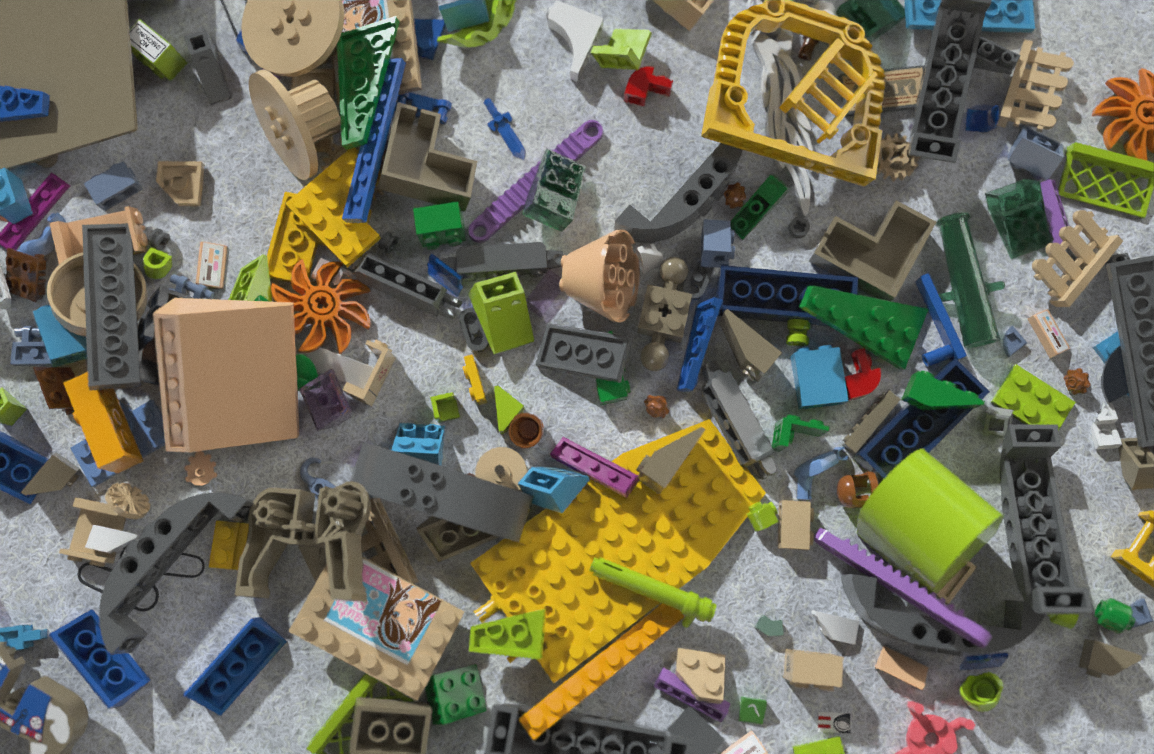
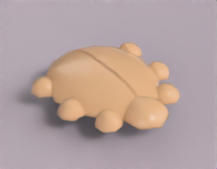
[184,451,217,486]

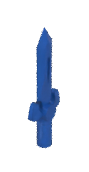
[483,98,525,160]

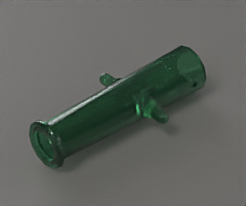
[935,212,1005,348]

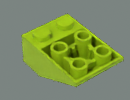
[468,272,534,355]

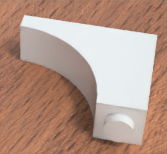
[546,0,604,82]

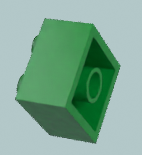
[413,202,466,250]

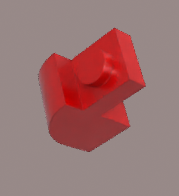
[624,66,673,107]
[845,348,881,401]

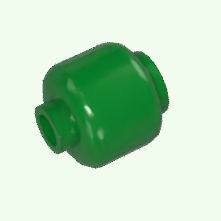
[1094,598,1135,634]

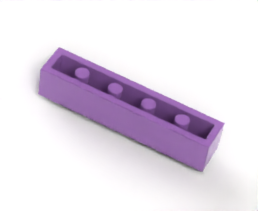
[1036,179,1069,244]
[654,668,730,722]

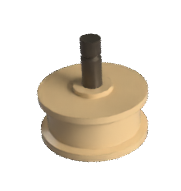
[475,447,528,492]

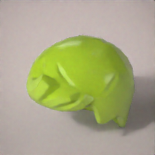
[960,672,1004,713]

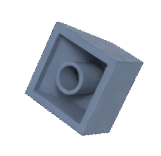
[1008,125,1064,180]

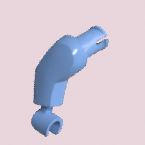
[17,213,66,256]
[794,447,848,500]

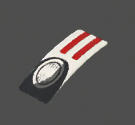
[818,712,851,733]

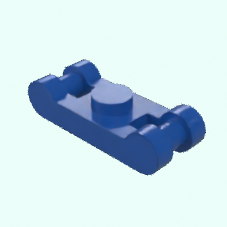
[394,92,452,125]

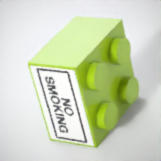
[129,19,188,81]

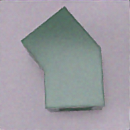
[754,615,784,636]

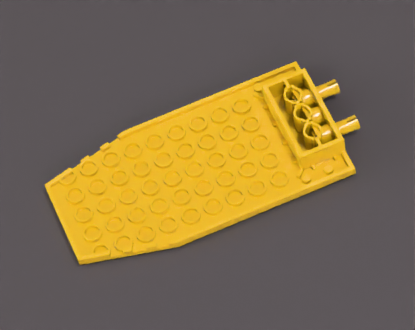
[470,419,766,683]

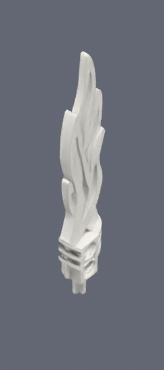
[747,0,813,218]

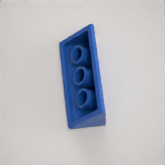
[49,609,151,709]
[184,617,287,716]

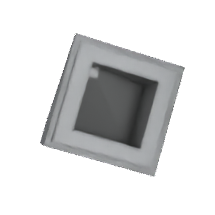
[984,406,1013,437]

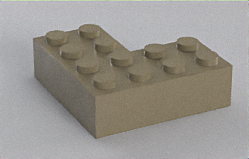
[378,102,477,212]
[809,200,936,301]

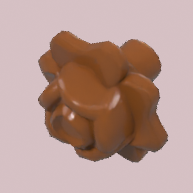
[724,182,746,209]
[1064,368,1091,395]
[644,395,669,418]

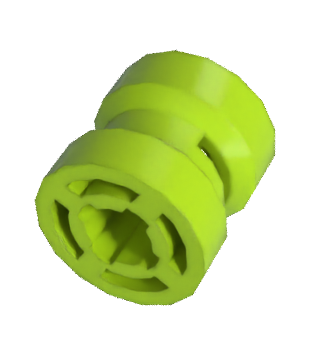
[786,319,810,347]

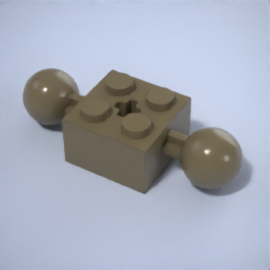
[637,257,692,371]

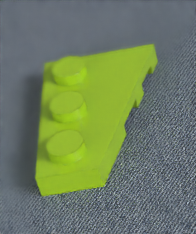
[469,608,546,659]

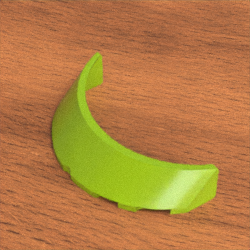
[437,0,517,48]

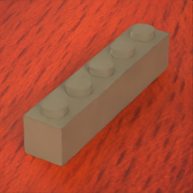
[842,390,901,454]

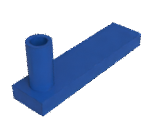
[915,273,967,367]

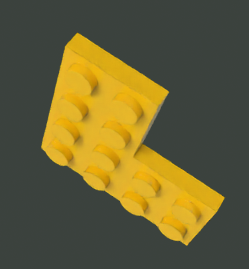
[285,148,381,268]
[267,191,372,282]

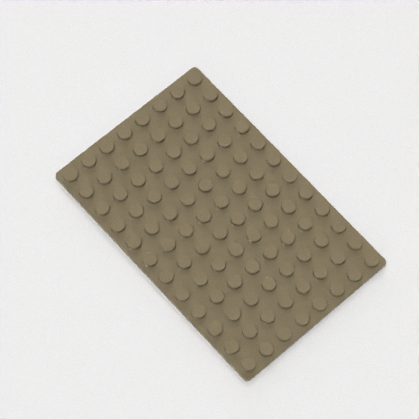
[0,0,138,170]

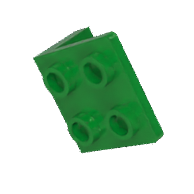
[771,415,830,452]
[425,664,487,725]

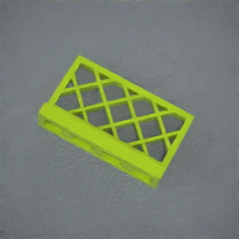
[1058,142,1154,218]
[306,673,413,754]

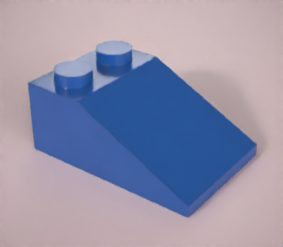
[0,431,48,505]

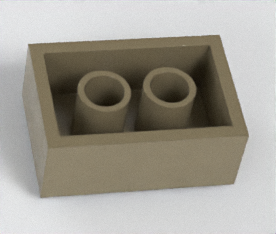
[350,697,432,754]

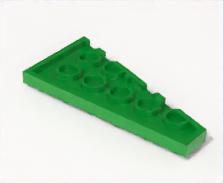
[337,16,400,150]
[799,286,929,370]

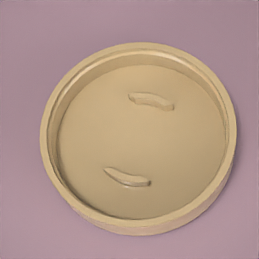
[47,252,148,337]

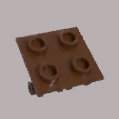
[5,248,47,302]
[33,367,76,415]

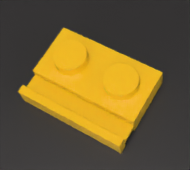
[462,354,487,405]
[208,520,249,570]

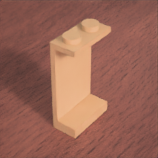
[50,206,148,264]

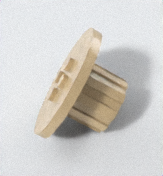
[242,0,344,77]
[249,70,341,180]

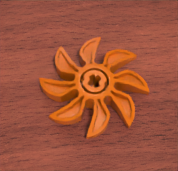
[1092,68,1154,161]
[271,259,371,354]

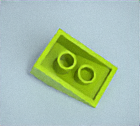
[229,254,272,302]

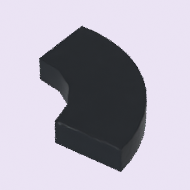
[1101,345,1129,403]

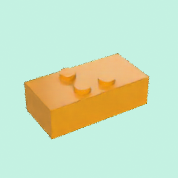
[63,372,144,473]

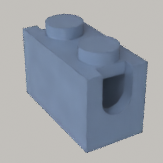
[84,161,143,211]
[701,219,735,268]

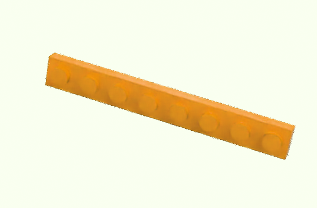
[519,603,685,741]

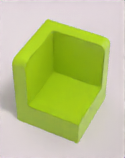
[430,392,461,423]

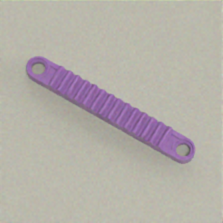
[468,120,603,243]
[814,528,992,648]

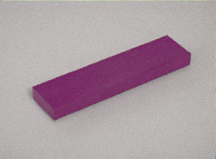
[0,172,70,250]
[550,437,640,498]

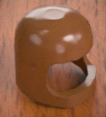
[509,413,544,448]
[837,471,878,508]

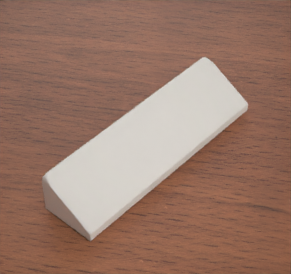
[295,339,374,389]

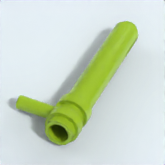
[589,557,717,628]

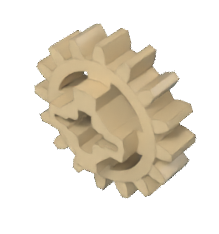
[877,133,920,182]

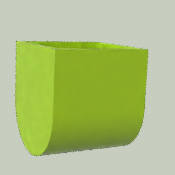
[857,449,1004,594]

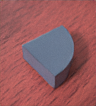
[1003,326,1027,357]
[1130,598,1153,628]

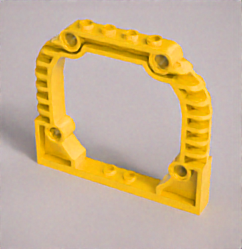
[701,0,885,187]

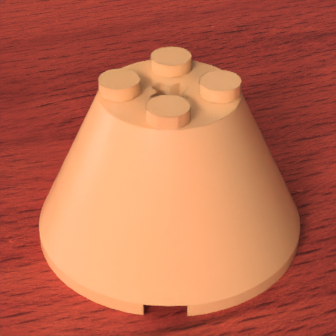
[559,230,640,322]

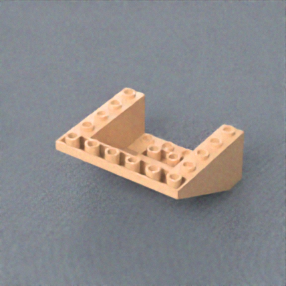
[153,298,300,452]

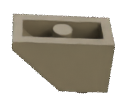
[1118,438,1154,490]
[21,452,79,495]
[1078,639,1142,679]

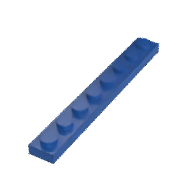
[342,58,406,223]

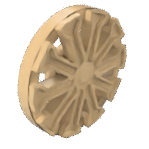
[105,483,151,519]

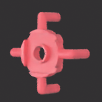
[895,701,975,754]

